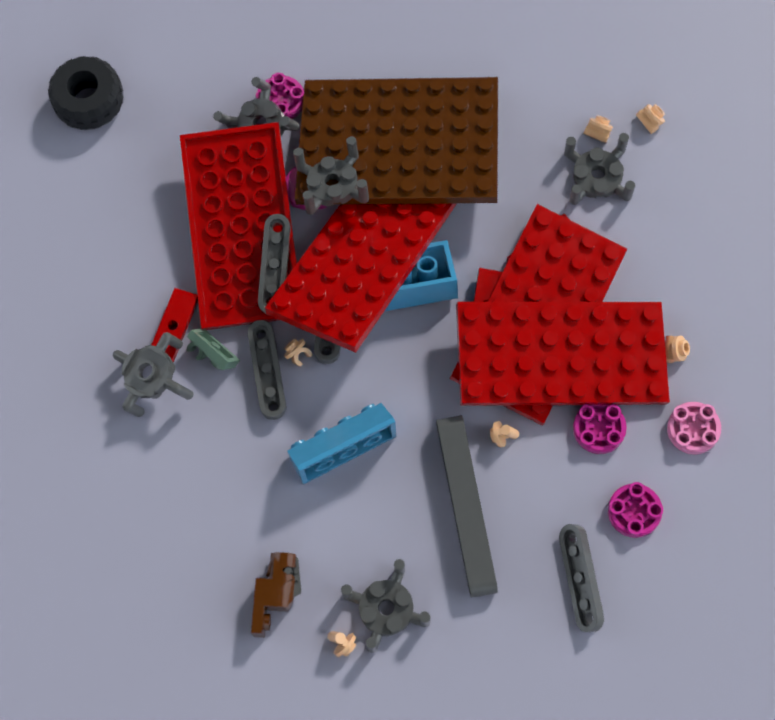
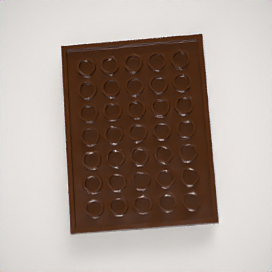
[295,77,498,205]

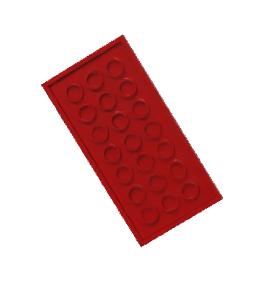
[180,122,297,330]
[265,204,456,353]
[449,204,627,426]
[456,302,670,406]

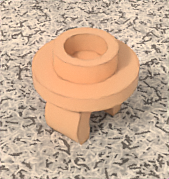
[284,339,312,366]

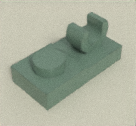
[186,329,240,370]

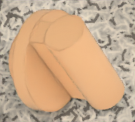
[636,104,665,134]
[584,115,613,143]
[665,335,690,363]
[490,421,519,447]
[327,631,356,657]

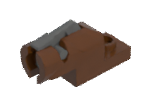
[251,552,302,638]

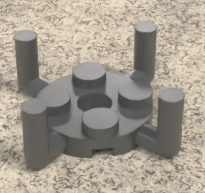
[213,77,300,137]
[564,133,635,205]
[293,136,369,215]
[113,332,194,417]
[341,559,430,653]

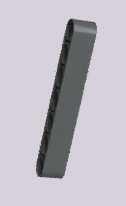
[436,415,498,598]

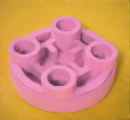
[667,402,721,455]

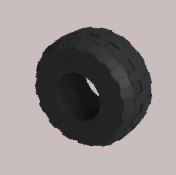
[48,56,124,130]

